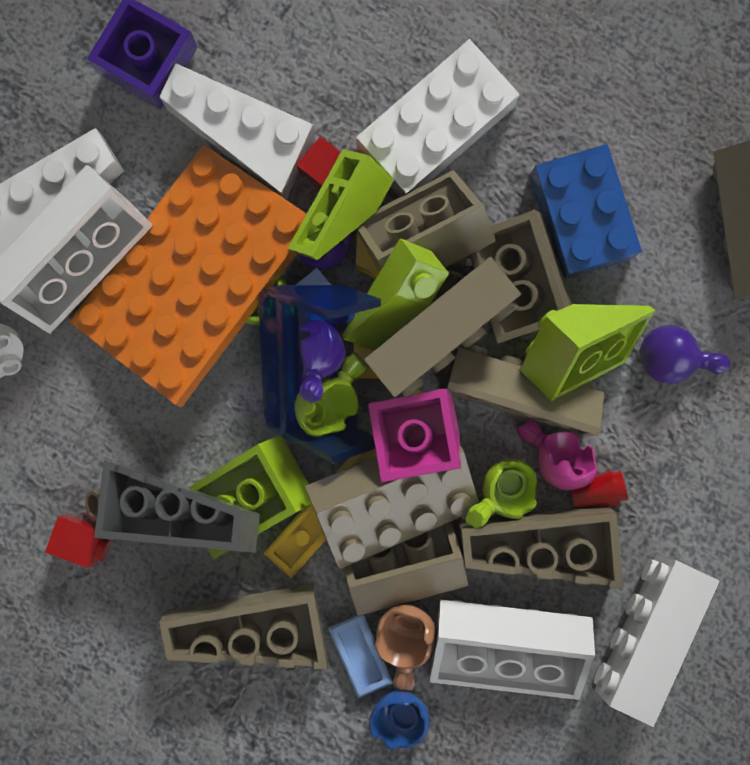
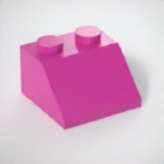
[368,388,461,483]

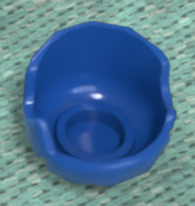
[369,691,430,749]

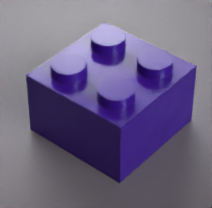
[87,0,198,110]

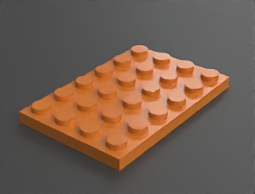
[69,144,306,408]

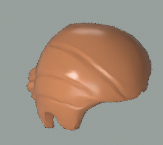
[375,604,437,691]

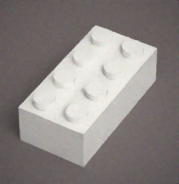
[356,39,520,197]
[0,165,153,334]
[594,553,720,727]

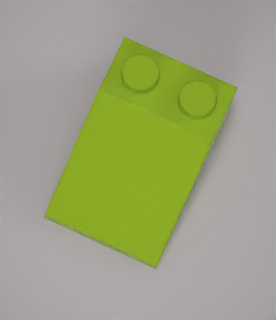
[520,304,655,401]
[188,435,312,560]

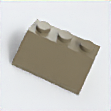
[356,170,496,273]
[470,210,573,344]
[344,522,469,616]

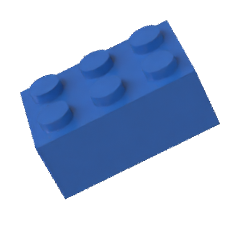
[529,144,642,279]

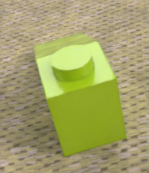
[288,149,394,260]
[342,238,449,350]

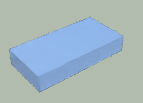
[328,614,393,699]

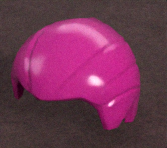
[517,420,597,490]

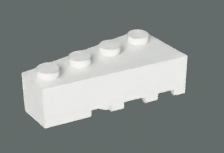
[160,63,315,199]

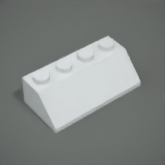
[430,599,595,700]

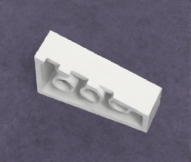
[0,128,124,255]

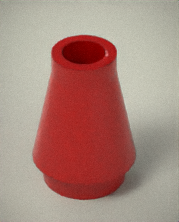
[571,469,629,508]

